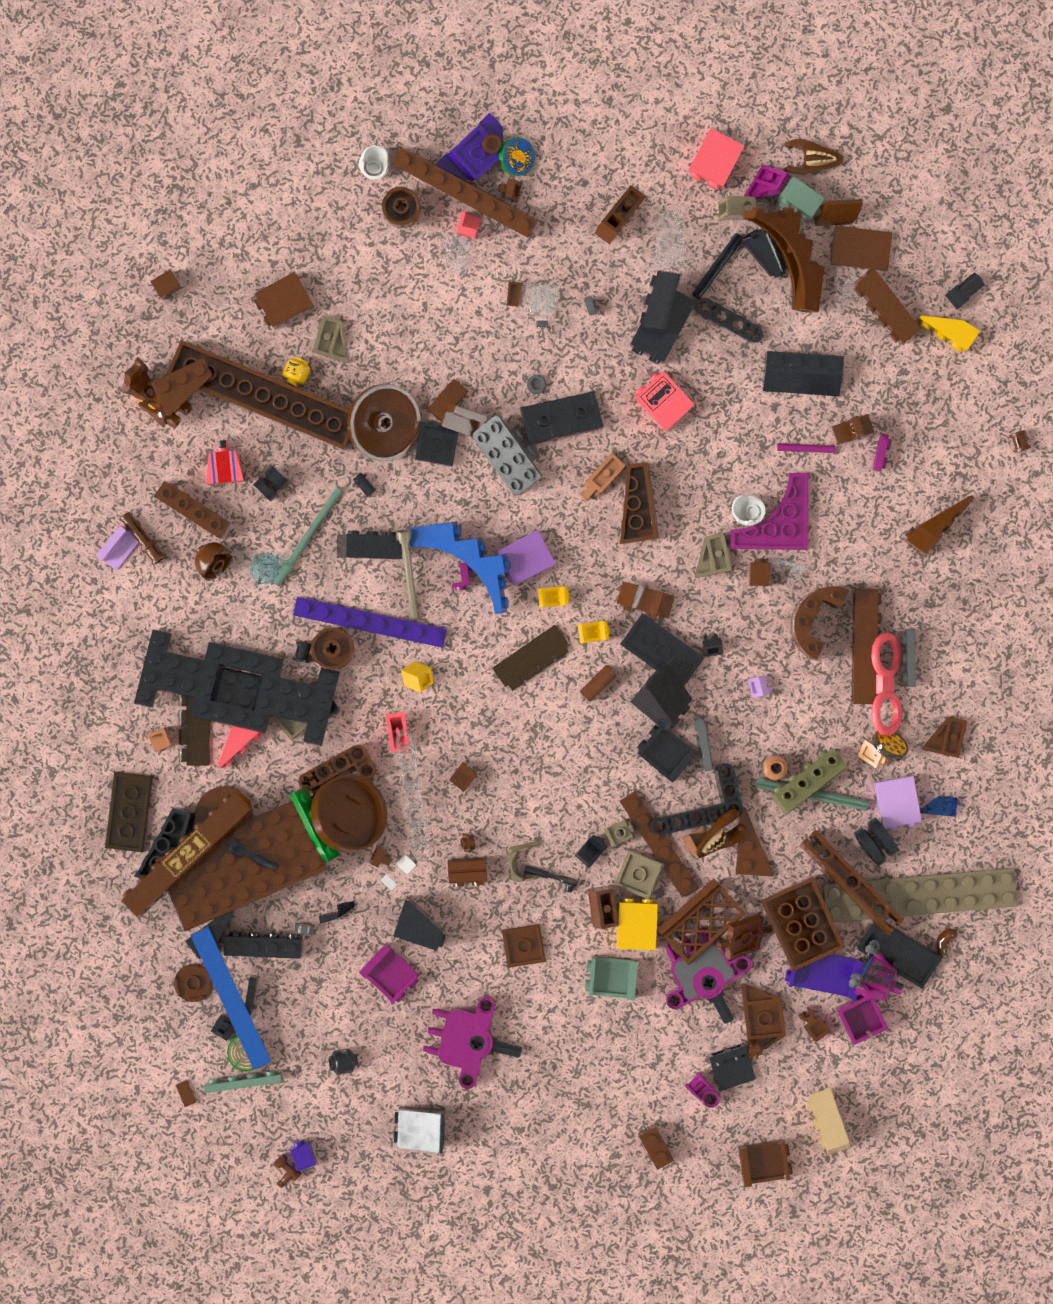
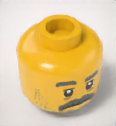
[282,357,310,387]

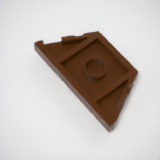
[741,984,786,1058]

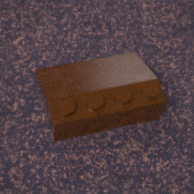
[761,877,845,971]

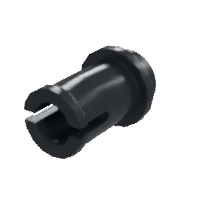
[353,472,376,497]

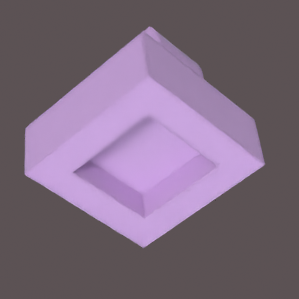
[747,676,772,698]

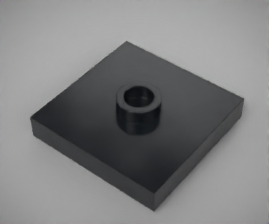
[415,422,458,467]

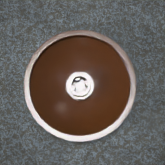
[347,384,421,461]

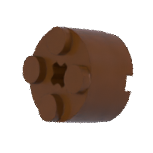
[382,186,421,228]

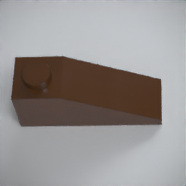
[595,185,646,245]

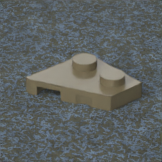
[695,533,732,578]

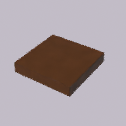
[502,924,546,968]

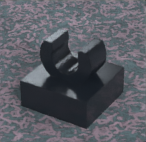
[702,634,723,657]
[211,1014,234,1041]

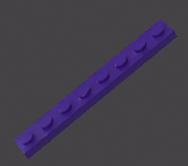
[293,597,447,648]

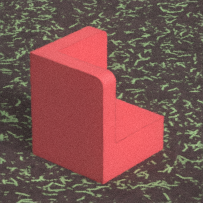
[456,210,481,240]

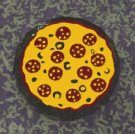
[872,731,908,761]

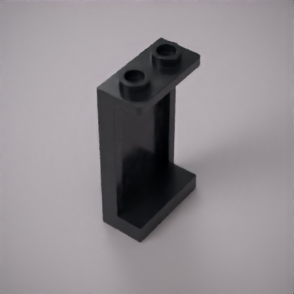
[630,291,697,365]

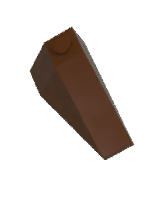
[904,495,975,556]

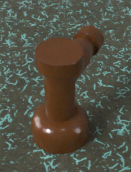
[273,1154,302,1188]

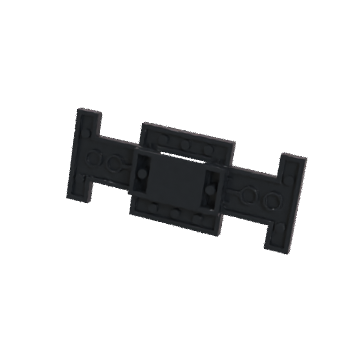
[134,629,340,747]

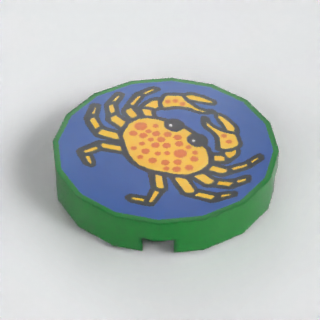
[499,137,535,176]

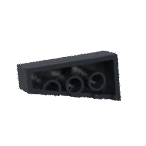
[134,807,196,878]

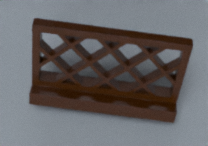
[657,878,746,965]

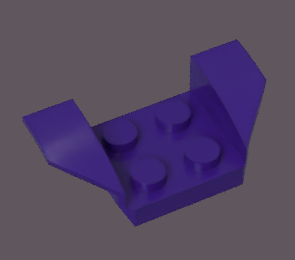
[436,113,503,180]

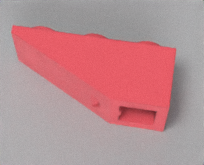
[218,726,263,768]

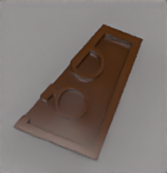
[151,358,213,418]

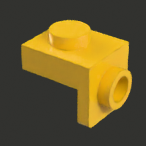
[538,586,570,608]
[578,621,610,643]

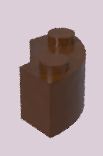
[617,582,675,620]

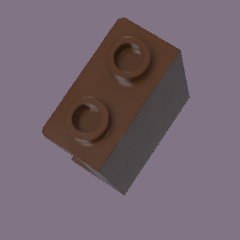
[254,271,314,329]
[738,1139,793,1187]

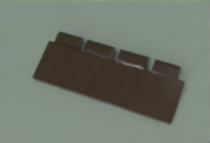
[492,625,569,691]
[179,695,210,766]

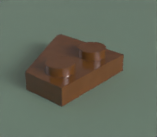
[922,716,967,758]

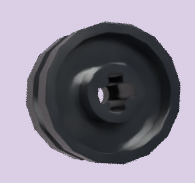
[853,817,900,867]

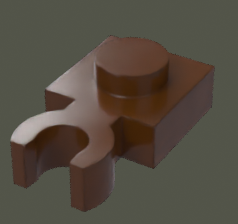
[798,1007,831,1043]

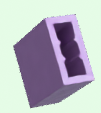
[497,530,555,585]

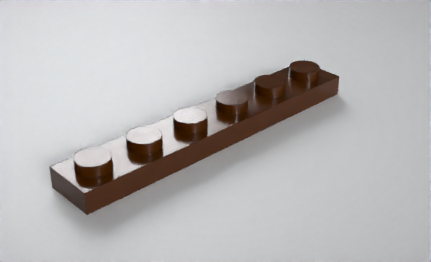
[620,791,698,897]

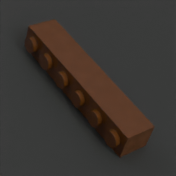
[851,589,882,704]

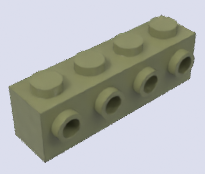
[772,749,847,816]

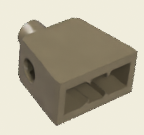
[718,196,765,220]

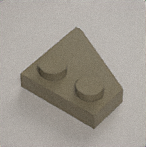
[312,315,348,363]

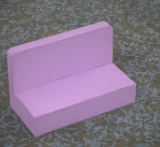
[96,526,138,570]

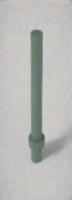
[273,487,343,586]

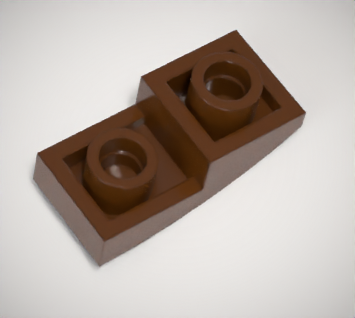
[427,379,468,421]

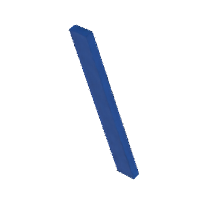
[191,926,271,1069]

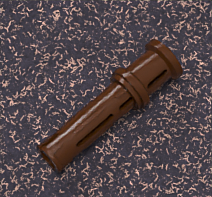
[120,512,167,566]

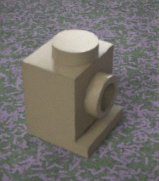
[604,819,634,847]

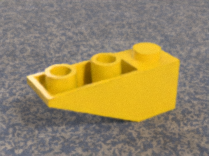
[917,315,980,352]

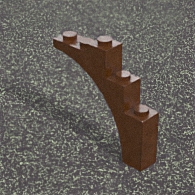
[743,207,824,313]

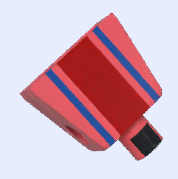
[207,440,245,485]

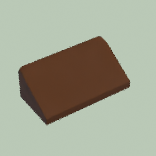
[580,665,617,702]

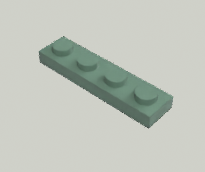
[204,1070,283,1093]

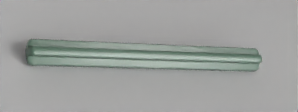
[756,778,869,811]

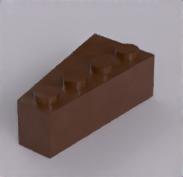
[620,462,660,544]

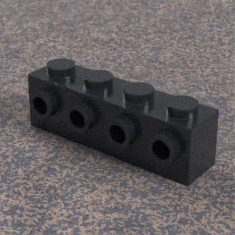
[224,931,303,959]

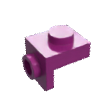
[450,562,473,591]

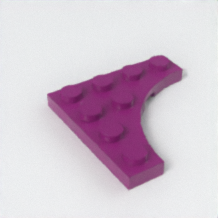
[730,473,809,550]

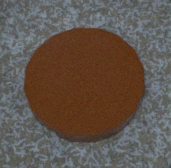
[174,964,212,1002]

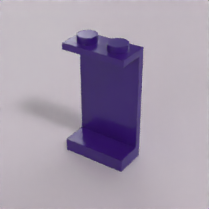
[785,954,864,1000]

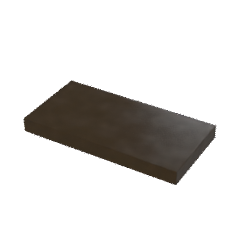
[105,772,153,853]

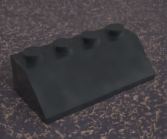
[763,351,844,397]

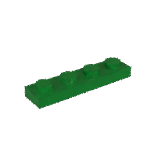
[289,786,340,863]

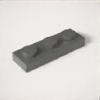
[902,629,916,687]

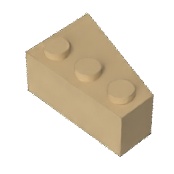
[806,1088,850,1155]

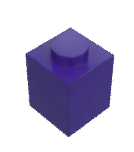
[290,1139,317,1172]

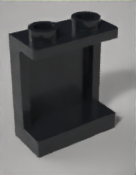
[636,724,697,783]

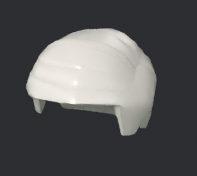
[359,145,390,180]
[732,495,765,526]

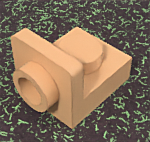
[858,739,891,768]

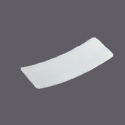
[381,855,416,890]

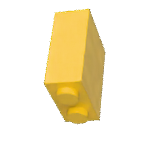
[617,898,658,950]

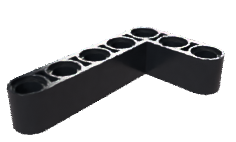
[649,763,743,835]

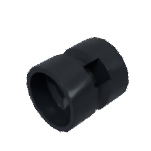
[253,466,290,501]

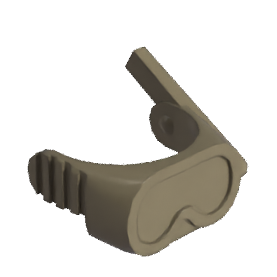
[507,840,541,882]

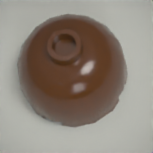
[194,542,233,581]

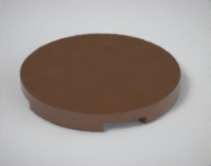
[195,786,253,824]

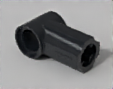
[945,272,985,310]

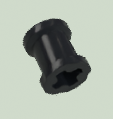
[292,641,311,663]

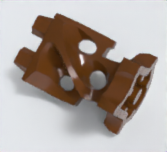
[120,357,192,429]

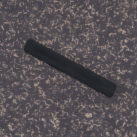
[692,233,743,299]

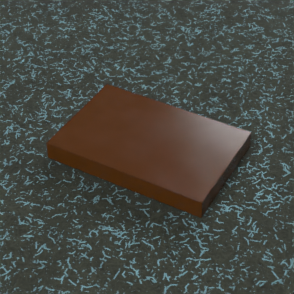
[830,226,892,271]

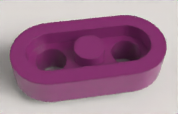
[872,433,892,472]

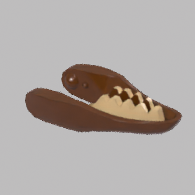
[784,139,843,174]
[696,809,747,858]

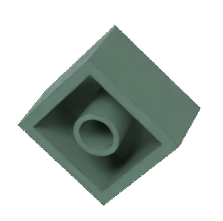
[777,176,825,223]

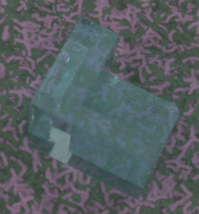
[250,553,280,585]

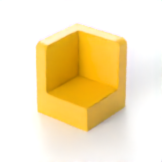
[401,661,434,693]

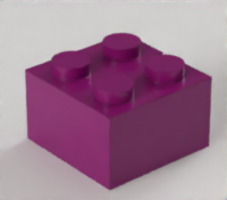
[835,995,889,1045]

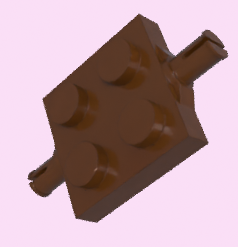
[717,914,773,960]

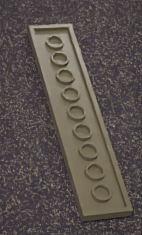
[823,868,1018,922]

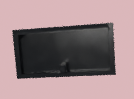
[519,391,604,445]
[857,921,943,989]

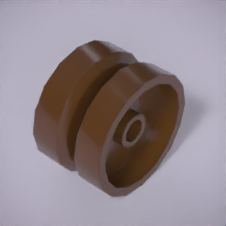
[311,627,355,670]

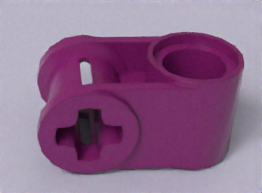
[684,1072,720,1108]

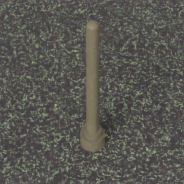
[396,529,419,620]

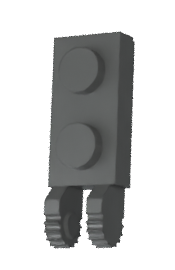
[694,718,713,771]

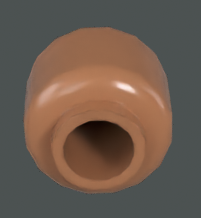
[762,755,788,781]

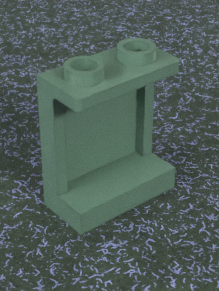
[585,956,638,1000]

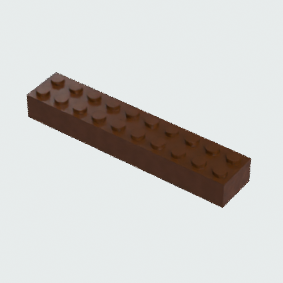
[166,340,350,451]

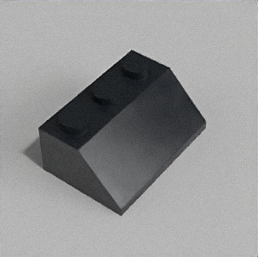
[639,271,681,335]

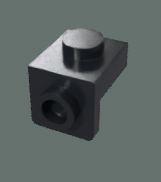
[575,834,608,868]

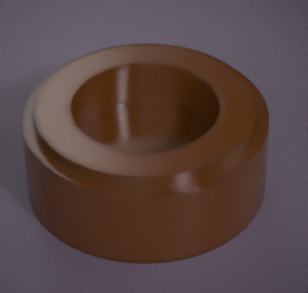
[482,134,502,154]

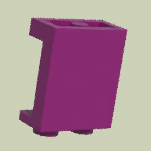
[359,943,419,1004]

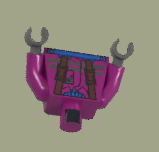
[849,940,904,1001]

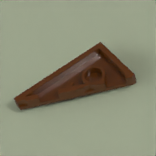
[735,807,773,877]

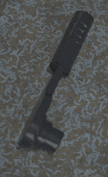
[227,840,279,872]
[524,865,578,893]

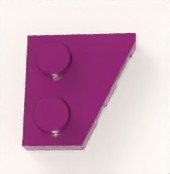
[744,165,791,199]

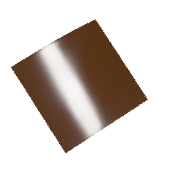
[814,199,863,226]

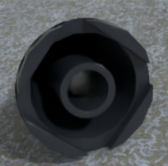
[741,228,787,278]

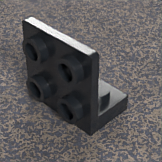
[708,1043,756,1091]

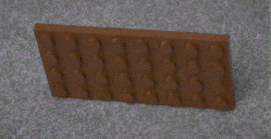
[155,801,328,931]

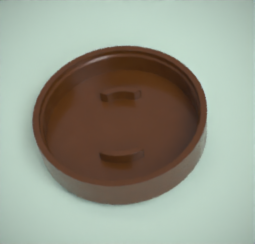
[311,774,387,853]

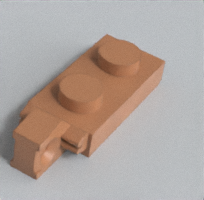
[581,452,626,501]

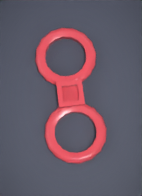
[871,632,902,736]

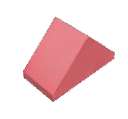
[385,711,410,752]

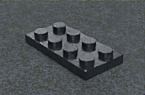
[620,613,705,686]

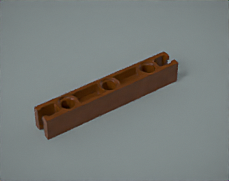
[800,829,904,936]

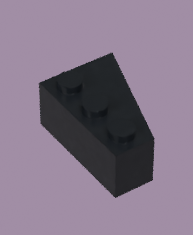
[337,530,402,559]

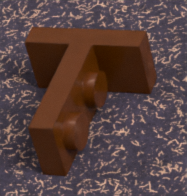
[832,414,874,445]

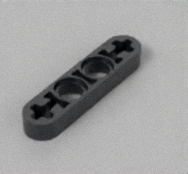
[695,298,763,343]

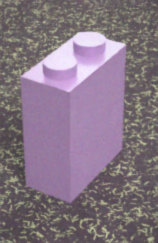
[873,775,922,831]

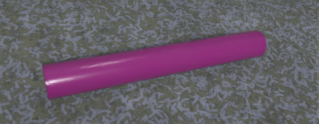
[777,443,835,453]

